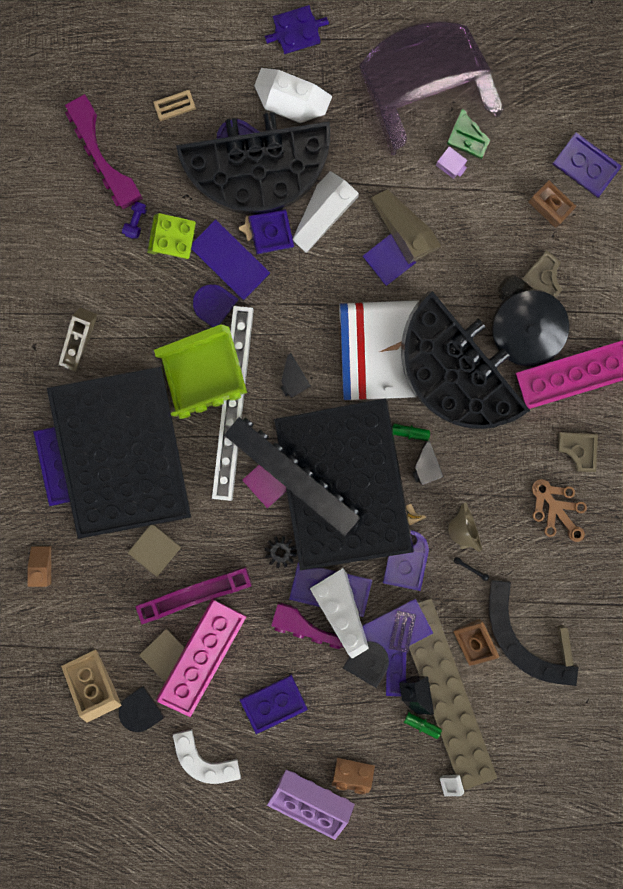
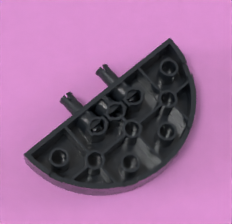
[176,112,330,215]
[401,291,530,429]

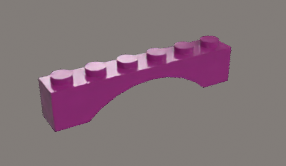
[65,94,143,209]
[135,566,252,624]
[271,602,344,649]

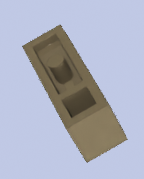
[58,308,98,372]

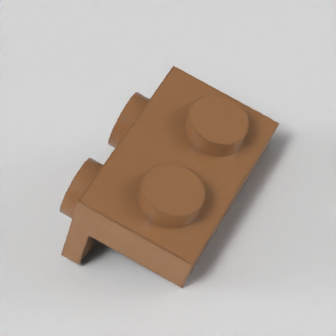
[332,758,375,794]

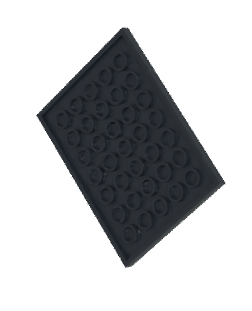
[47,366,192,539]
[274,398,414,571]

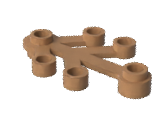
[532,479,587,542]

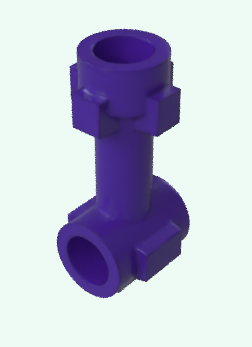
[122,202,147,239]

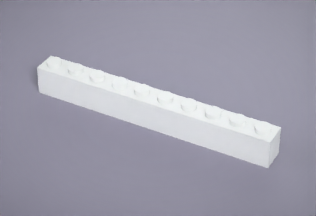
[212,306,254,501]

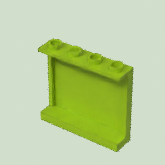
[154,324,247,419]

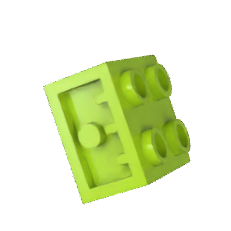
[147,213,196,259]

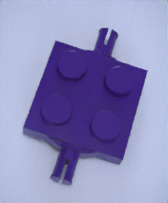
[265,5,329,54]

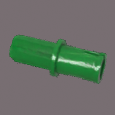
[393,423,430,441]
[404,712,442,739]

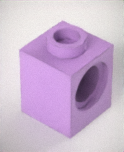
[436,147,467,179]

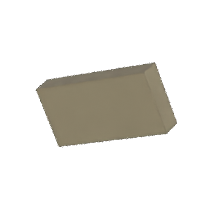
[557,625,573,667]

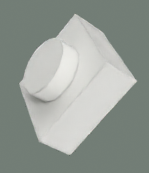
[440,775,464,796]

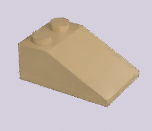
[61,650,122,722]

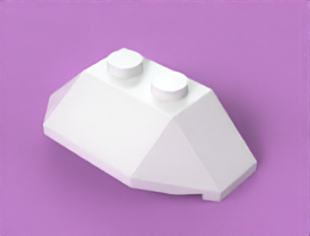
[254,68,332,124]

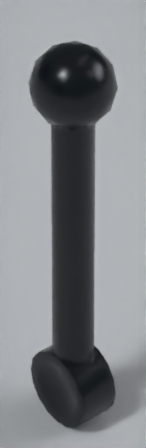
[453,557,489,581]

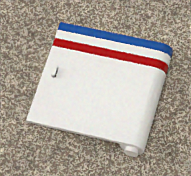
[339,301,419,400]

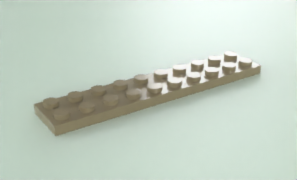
[408,598,497,790]

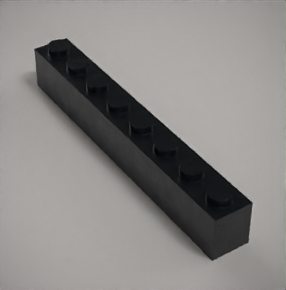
[224,417,360,536]

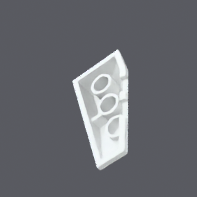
[293,171,359,253]

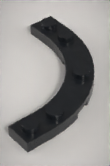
[488,580,579,686]

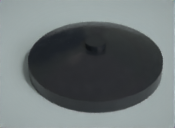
[492,289,569,366]

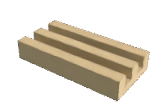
[153,90,196,121]

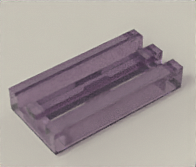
[389,610,416,653]

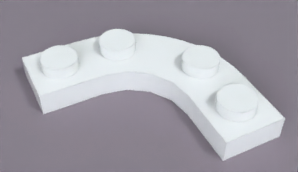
[173,729,241,784]

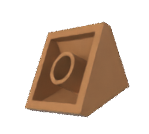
[529,180,576,228]
[453,619,499,666]

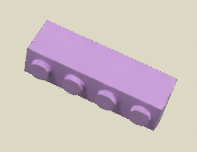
[267,770,355,840]

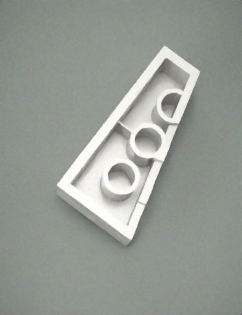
[310,568,369,658]

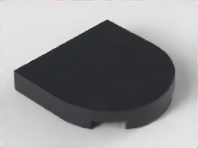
[343,641,389,688]
[119,685,165,732]

